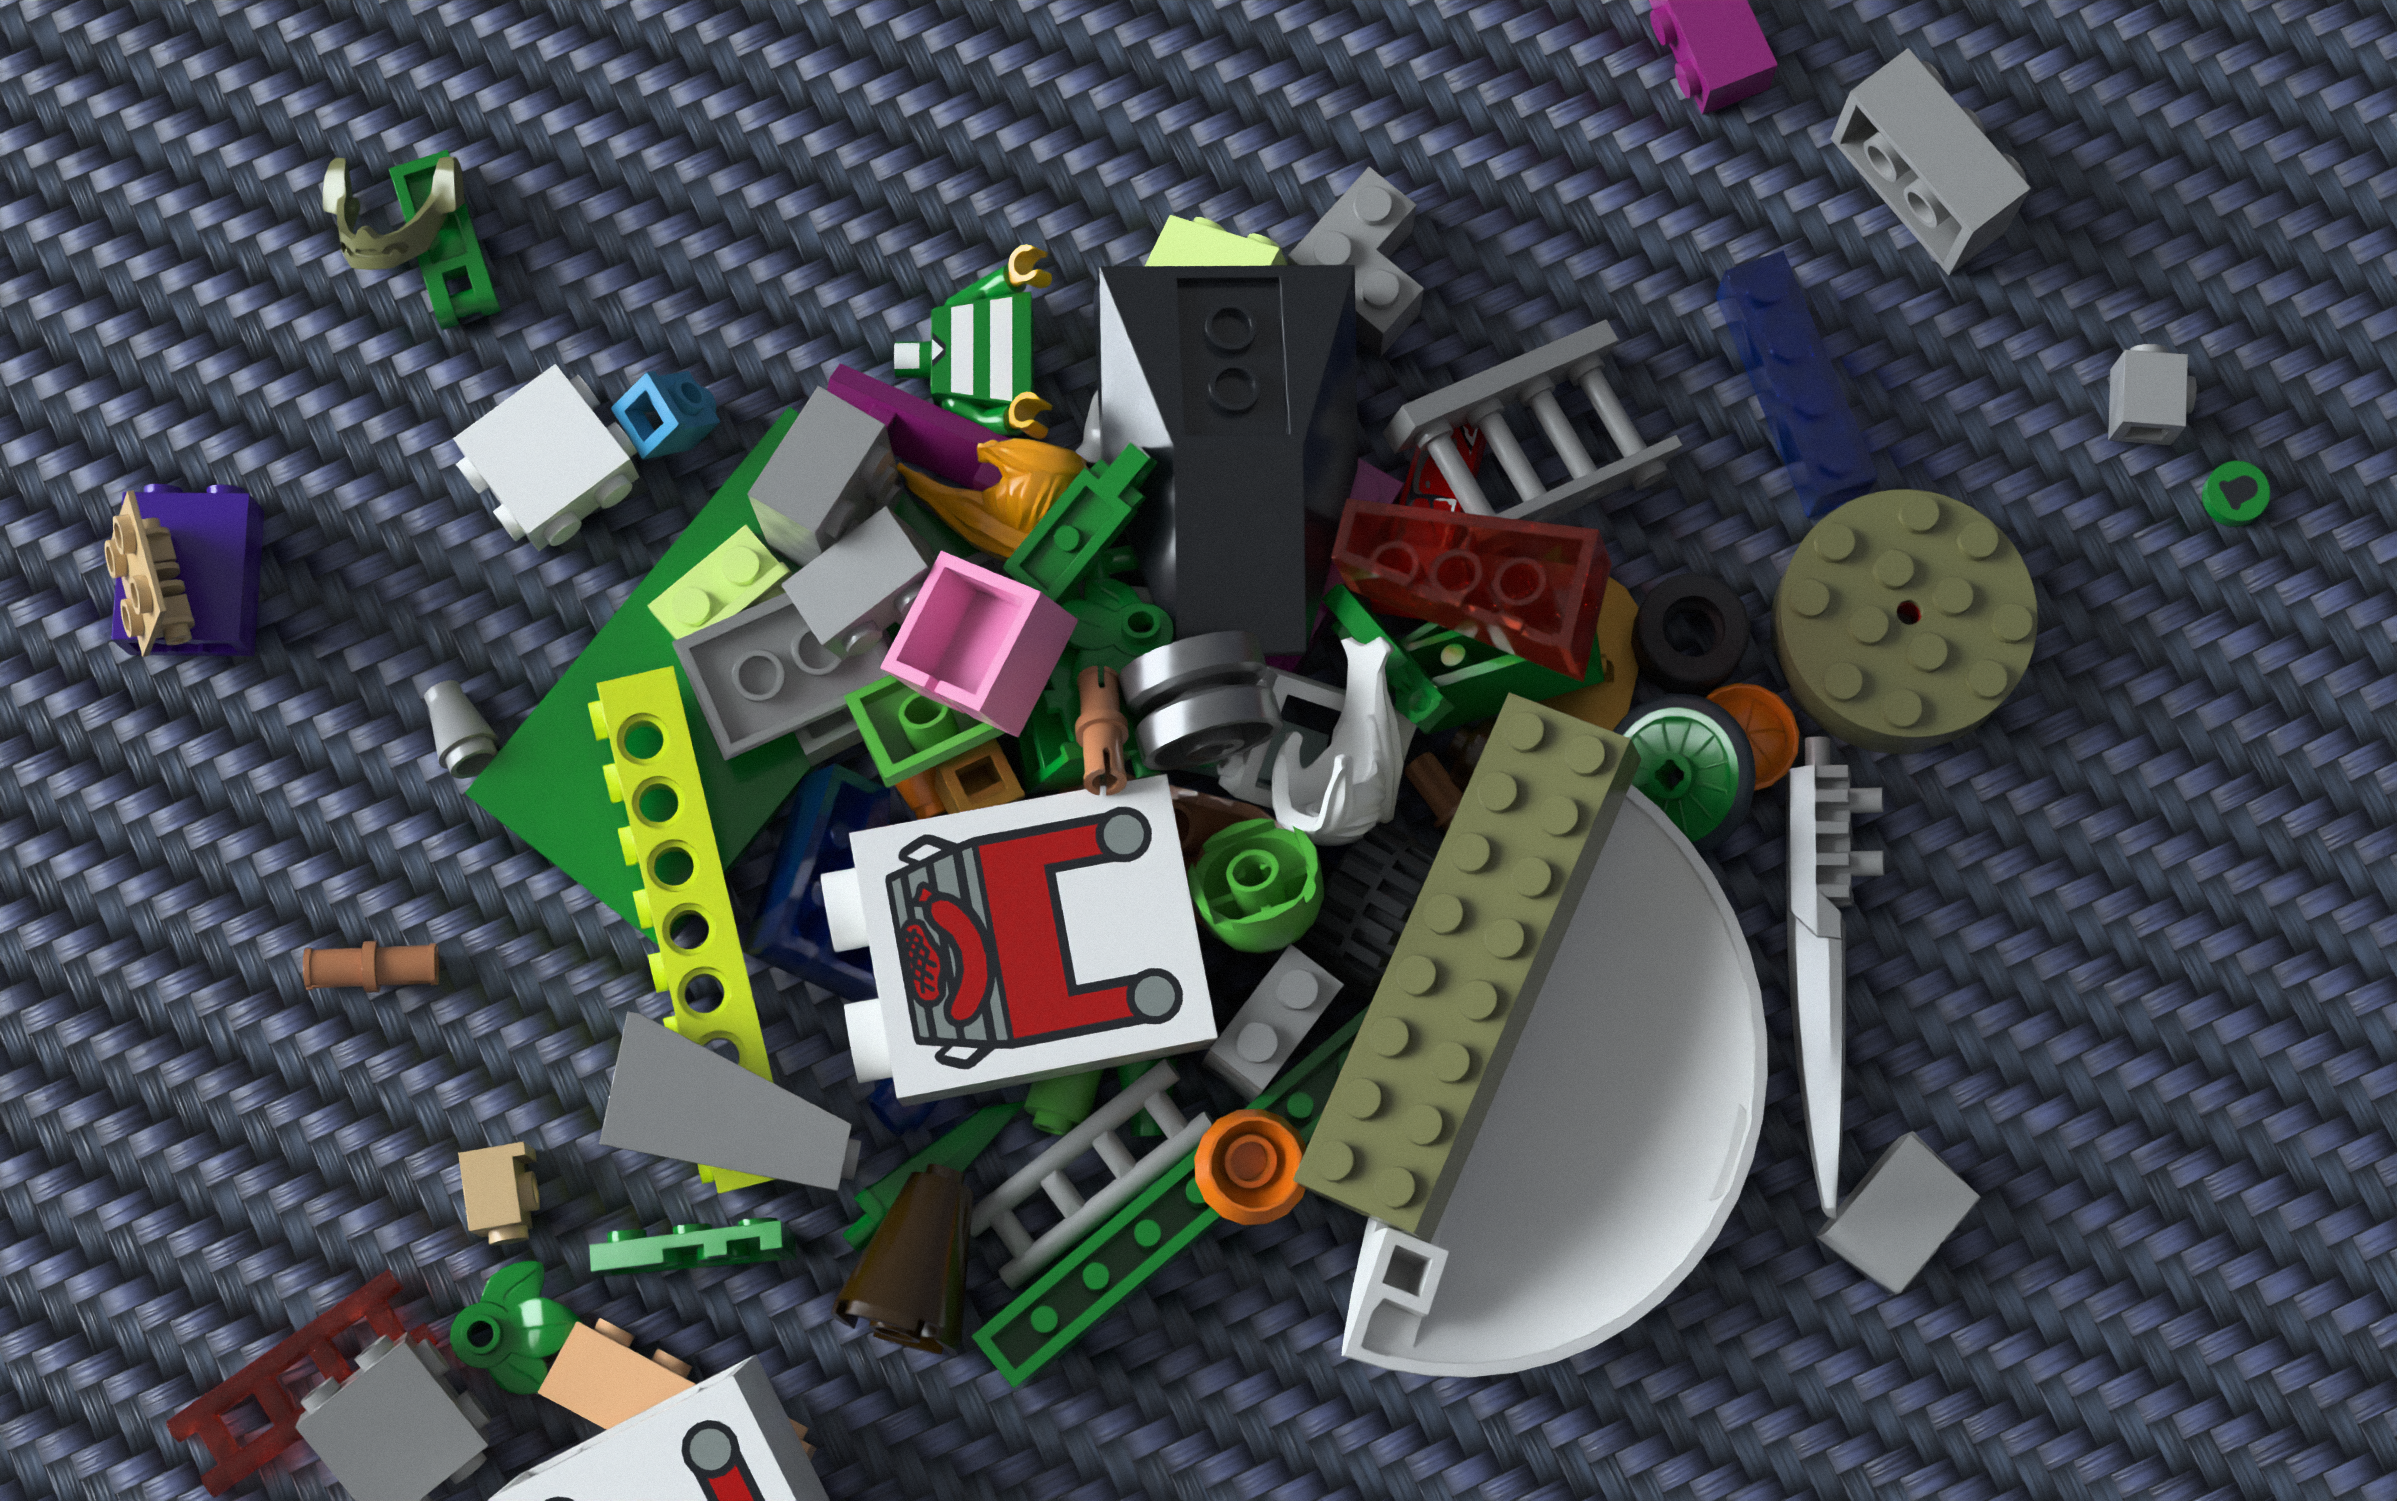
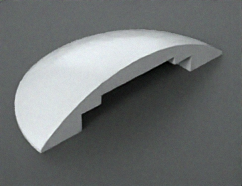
[1341,784,1768,1378]

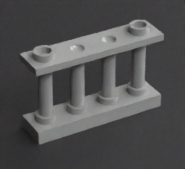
[1383,320,1683,561]

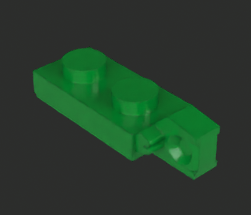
[1002,442,1157,605]
[1321,583,1455,734]

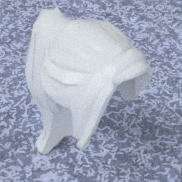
[1271,637,1404,846]

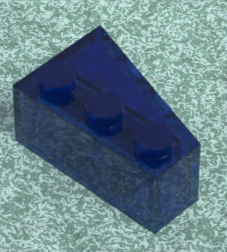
[742,763,891,1002]

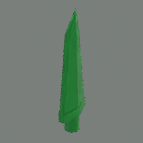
[842,1101,1026,1254]

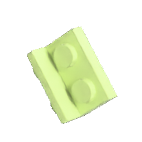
[647,525,793,640]

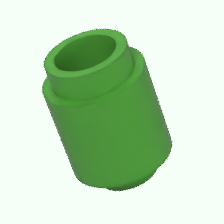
[1024,1069,1104,1137]

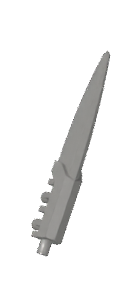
[1786,737,1885,1219]

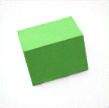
[844,675,1006,787]

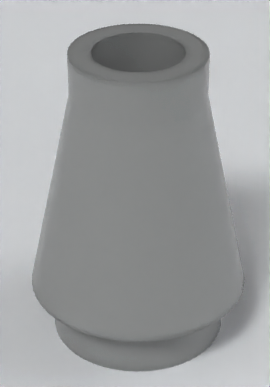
[424,680,499,779]

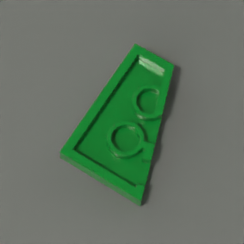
[590,1217,797,1277]

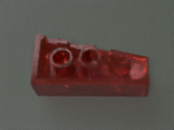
[1331,498,1612,682]

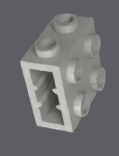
[295,1331,492,1501]

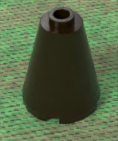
[831,1164,974,1355]

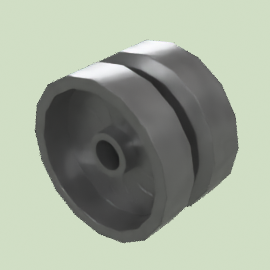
[1119,630,1284,770]

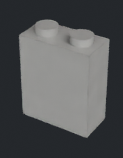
[1200,944,1344,1104]

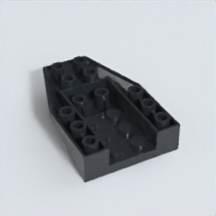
[1093,265,1358,657]

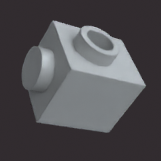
[2108,344,2197,445]

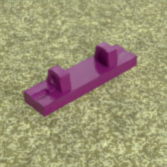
[827,363,1011,492]

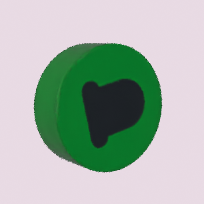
[2202,461,2270,527]

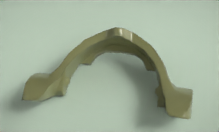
[323,157,465,270]

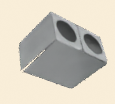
[1816,1131,1981,1296]

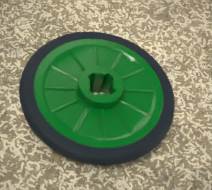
[1612,693,1756,856]

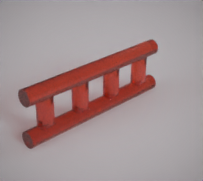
[166,1268,439,1498]

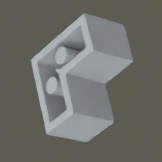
[1287,167,1424,358]
[781,506,938,660]

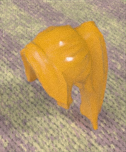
[897,438,1089,562]

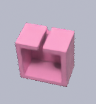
[880,551,1079,737]

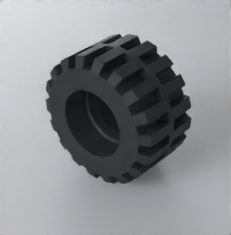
[1302,822,1438,1002]

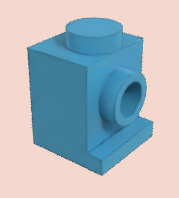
[611,371,720,460]

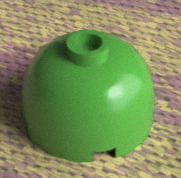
[1187,818,1324,954]

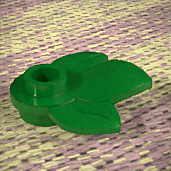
[1059,578,1174,687]
[450,1261,583,1395]

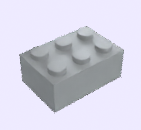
[1830,48,2031,275]
[747,386,903,568]

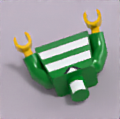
[894,244,1052,439]

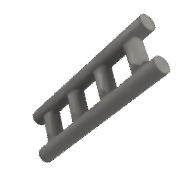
[970,1058,1215,1291]

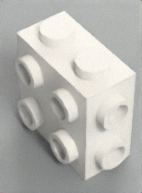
[453,364,639,552]

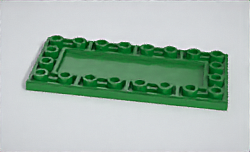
[465,406,981,947]

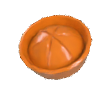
[1705,683,1799,791]
[1194,1109,1307,1225]

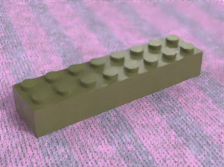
[1293,692,1642,1243]

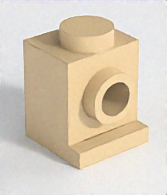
[458,1141,540,1245]

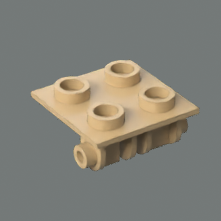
[105,490,195,657]

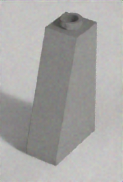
[599,1011,861,1191]

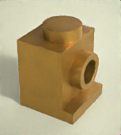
[935,738,1025,814]

